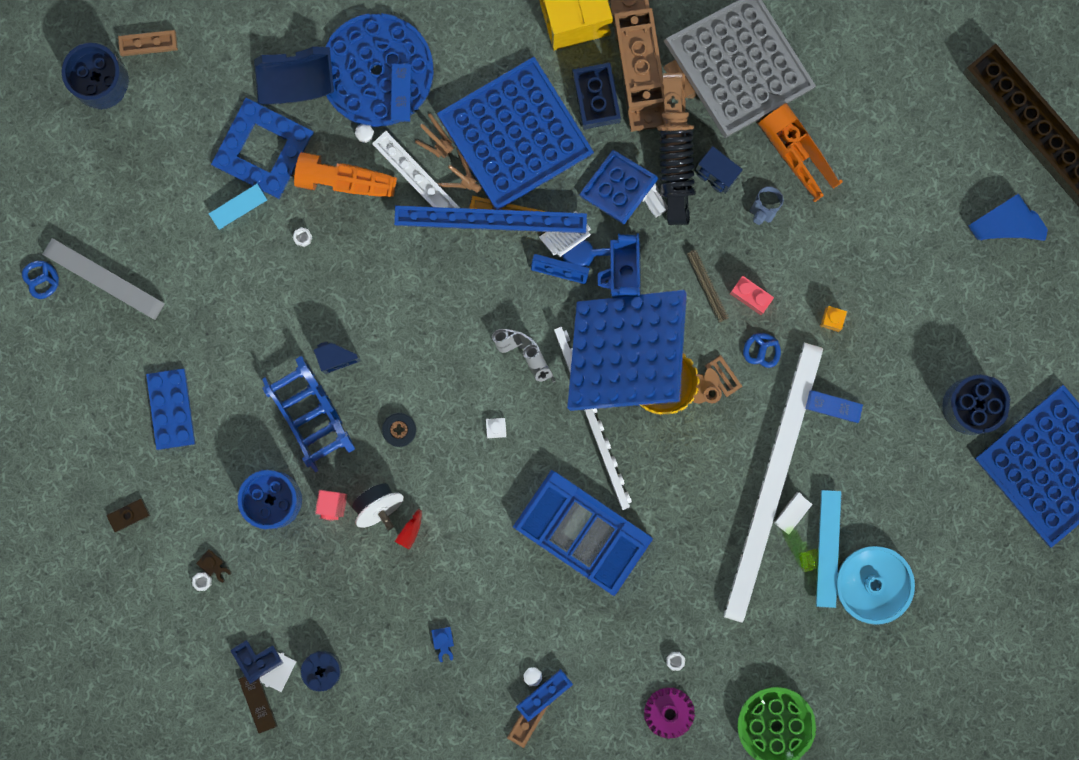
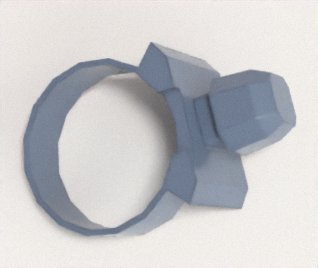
[750,186,784,225]

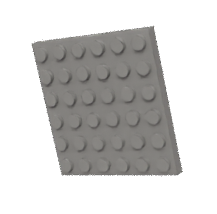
[664,0,816,138]

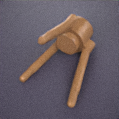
[415,113,454,158]

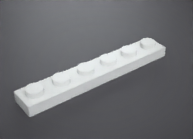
[372,131,460,208]

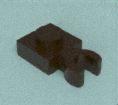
[196,549,232,583]

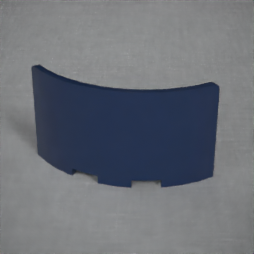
[254,46,334,104]

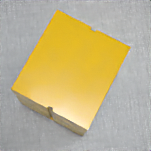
[539,0,613,51]

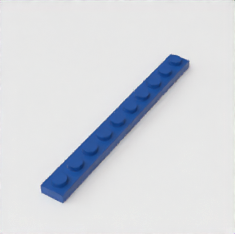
[394,206,587,234]

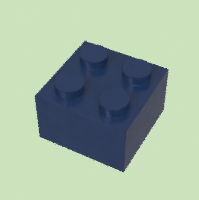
[696,146,743,194]

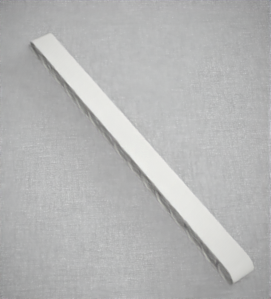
[724,342,823,623]

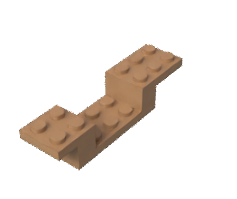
[610,0,665,132]

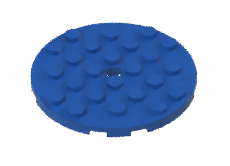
[326,13,434,127]

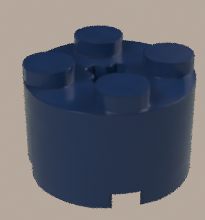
[301,651,342,691]

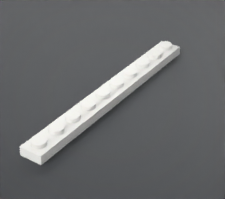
[554,327,632,510]

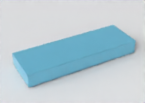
[209,183,268,230]

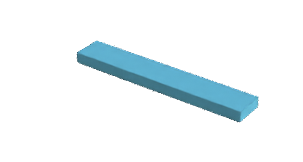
[816,490,841,608]

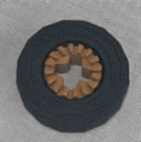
[382,413,417,447]

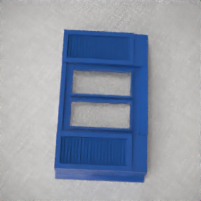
[513,470,653,596]

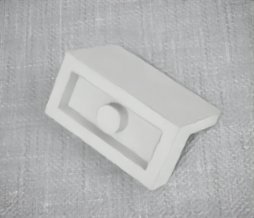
[773,492,812,535]

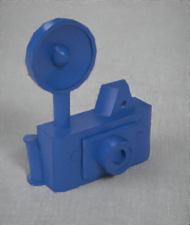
[562,233,641,298]

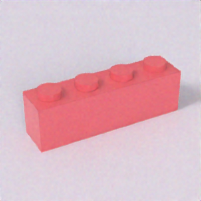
[316,490,347,520]

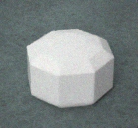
[355,124,374,143]
[293,227,312,247]
[192,572,212,591]
[666,652,685,671]
[524,667,542,686]

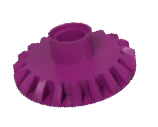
[644,688,695,739]

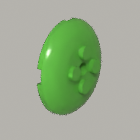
[737,687,816,760]

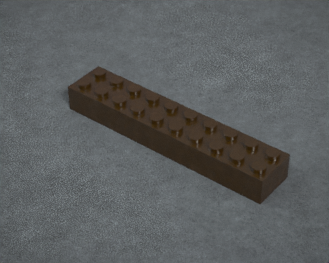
[962,43,1079,207]

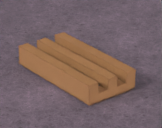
[705,355,743,398]

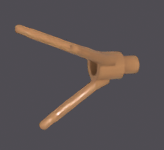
[437,149,482,193]

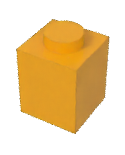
[820,306,847,332]

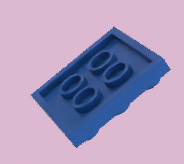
[579,150,658,224]

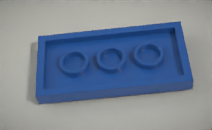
[146,369,196,450]

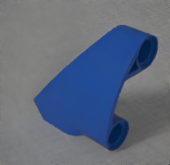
[968,194,1048,241]

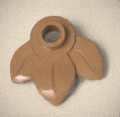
[693,368,722,404]

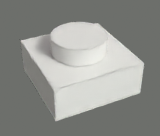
[486,418,506,438]

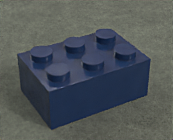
[572,63,621,130]

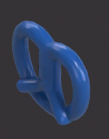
[22,261,59,299]
[743,333,781,368]

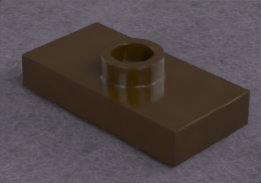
[106,498,150,533]

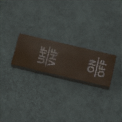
[238,676,278,734]

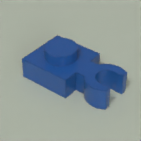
[431,627,454,662]

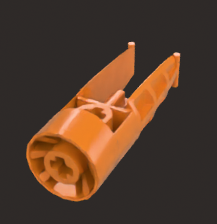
[758,103,843,202]
[294,152,397,197]

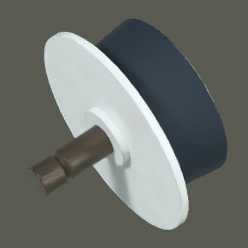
[352,483,403,530]

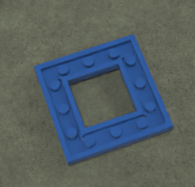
[211,98,314,199]

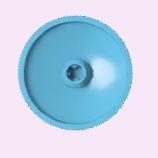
[837,546,915,624]

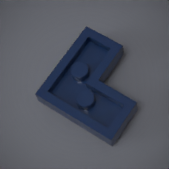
[230,640,283,684]

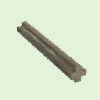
[687,250,729,322]

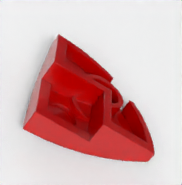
[395,509,422,549]

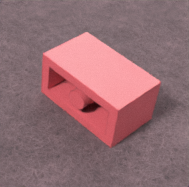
[730,276,774,315]

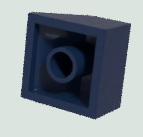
[314,341,361,374]

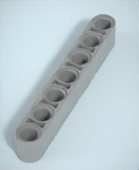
[43,238,165,320]

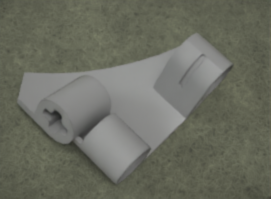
[492,329,555,382]

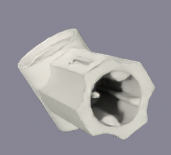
[642,184,668,218]

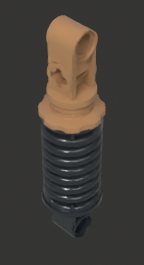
[657,73,696,225]

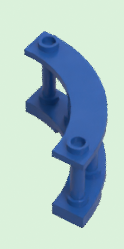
[262,356,355,473]

